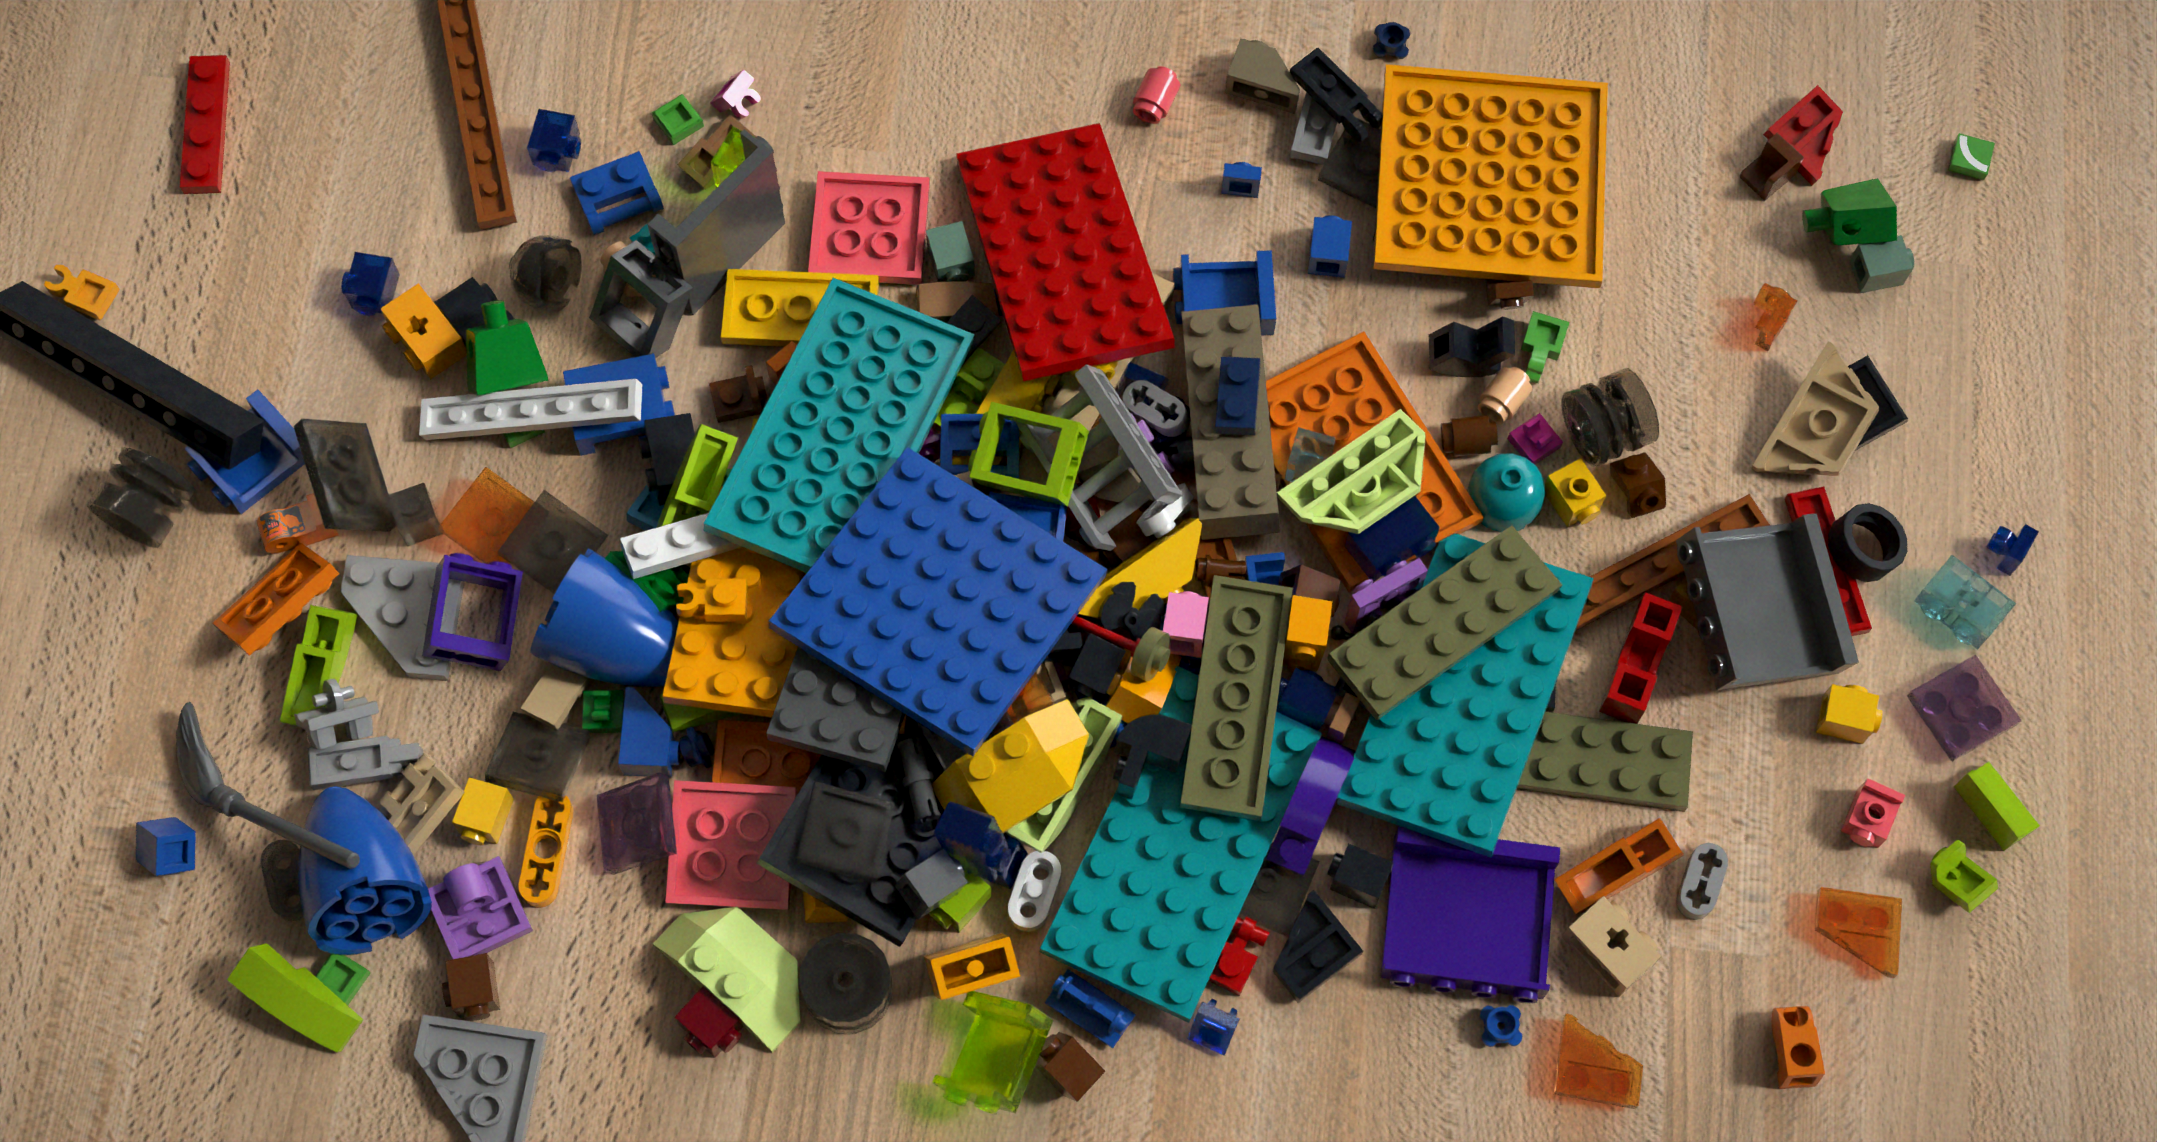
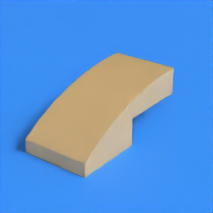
[521,664,595,730]

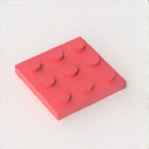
[808,171,930,285]
[665,780,797,910]

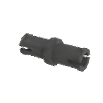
[896,737,941,823]

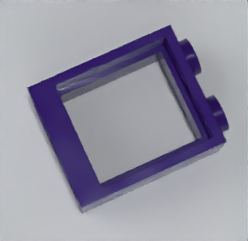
[422,553,523,671]

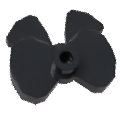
[1098,582,1166,642]

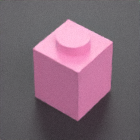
[1163,591,1209,658]

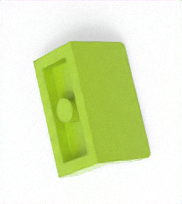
[1953,761,2040,851]

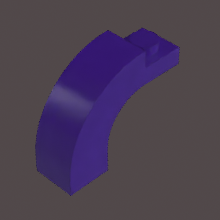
[1266,736,1356,875]

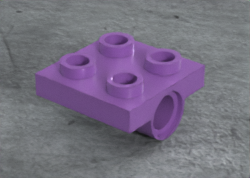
[1344,558,1428,634]
[428,856,533,959]

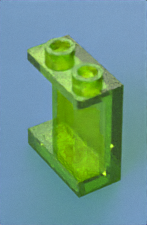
[932,991,1054,1115]

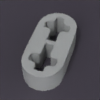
[1123,380,1190,437]
[1676,843,1728,920]

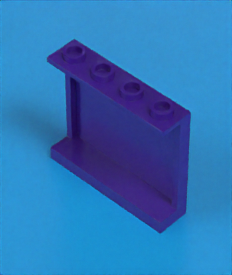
[1380,826,1560,1003]

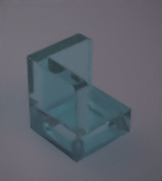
[1285,427,1336,482]

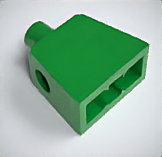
[1802,178,1897,246]
[466,300,548,396]

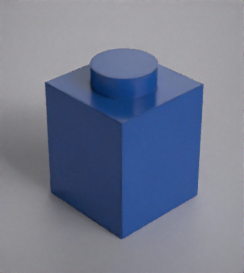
[1307,215,1352,278]

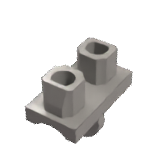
[294,679,379,750]

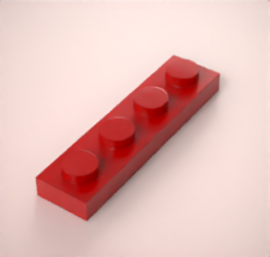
[180,55,230,194]

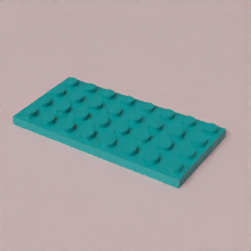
[703,278,975,573]
[1337,533,1594,858]
[1039,666,1322,1023]

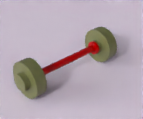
[1071,616,1170,682]

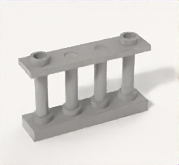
[1016,364,1183,551]

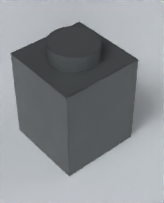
[895,849,968,920]

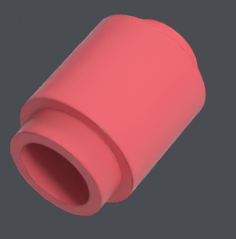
[1133,66,1181,124]

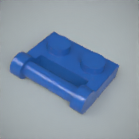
[570,151,664,235]
[940,414,1019,479]

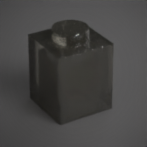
[386,483,444,546]

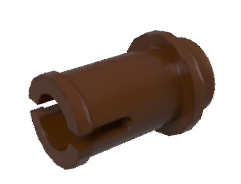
[1195,554,1246,586]

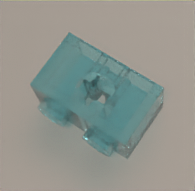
[1914,555,2016,650]

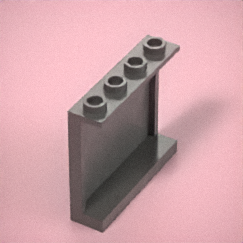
[647,129,785,315]
[1676,513,1859,690]

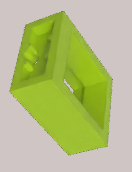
[968,402,1089,507]

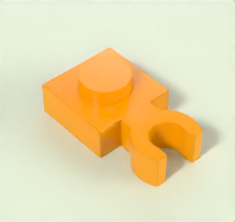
[44,265,120,321]
[676,578,748,622]

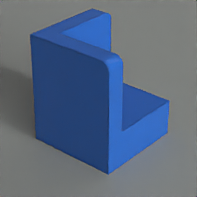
[1243,552,1285,585]
[136,817,196,876]

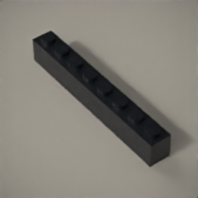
[0,281,264,470]

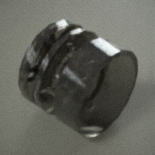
[1561,368,1659,467]
[87,448,196,548]

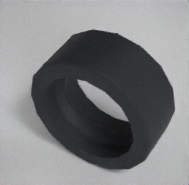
[1828,503,1908,582]

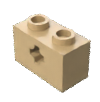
[1562,896,1661,997]

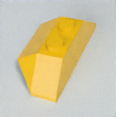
[1078,518,1202,619]
[932,699,1089,833]

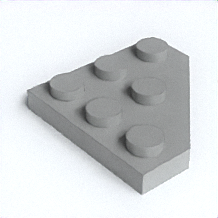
[340,555,464,681]
[414,1015,547,1142]

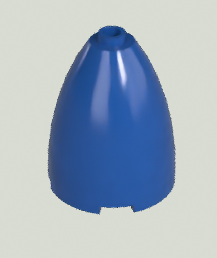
[530,548,679,687]
[298,786,432,955]

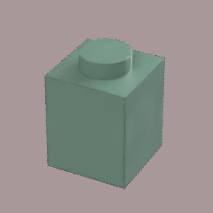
[926,221,975,282]
[1849,235,1914,293]

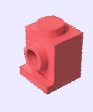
[1841,778,1905,848]

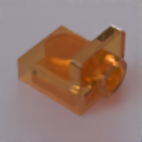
[1754,283,1798,351]

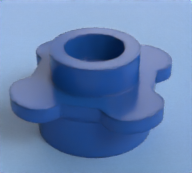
[1480,1005,1523,1047]

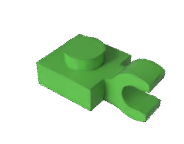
[1521,311,1569,383]

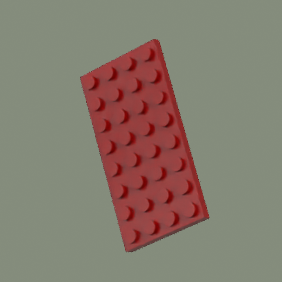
[956,123,1175,381]

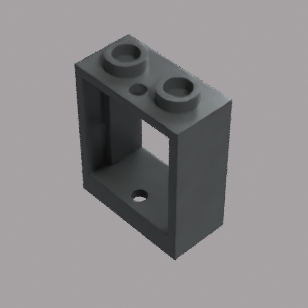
[589,240,693,358]

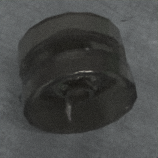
[799,933,893,1034]

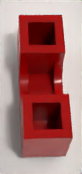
[1599,592,1683,724]

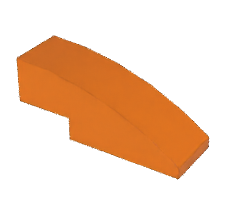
[1554,818,1684,915]

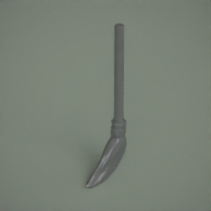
[176,702,360,869]

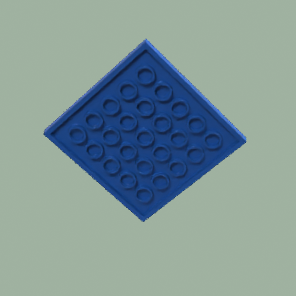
[769,447,1107,756]

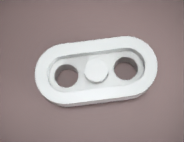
[1137,483,1193,538]
[1008,851,1061,932]

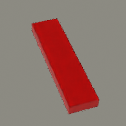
[1784,486,1872,636]

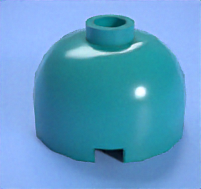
[1467,453,1546,532]

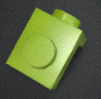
[1930,840,1998,913]

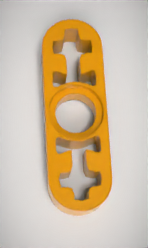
[518,789,574,908]

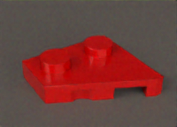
[1763,85,1843,186]

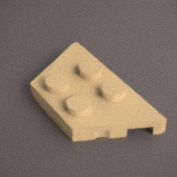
[1752,341,1879,476]

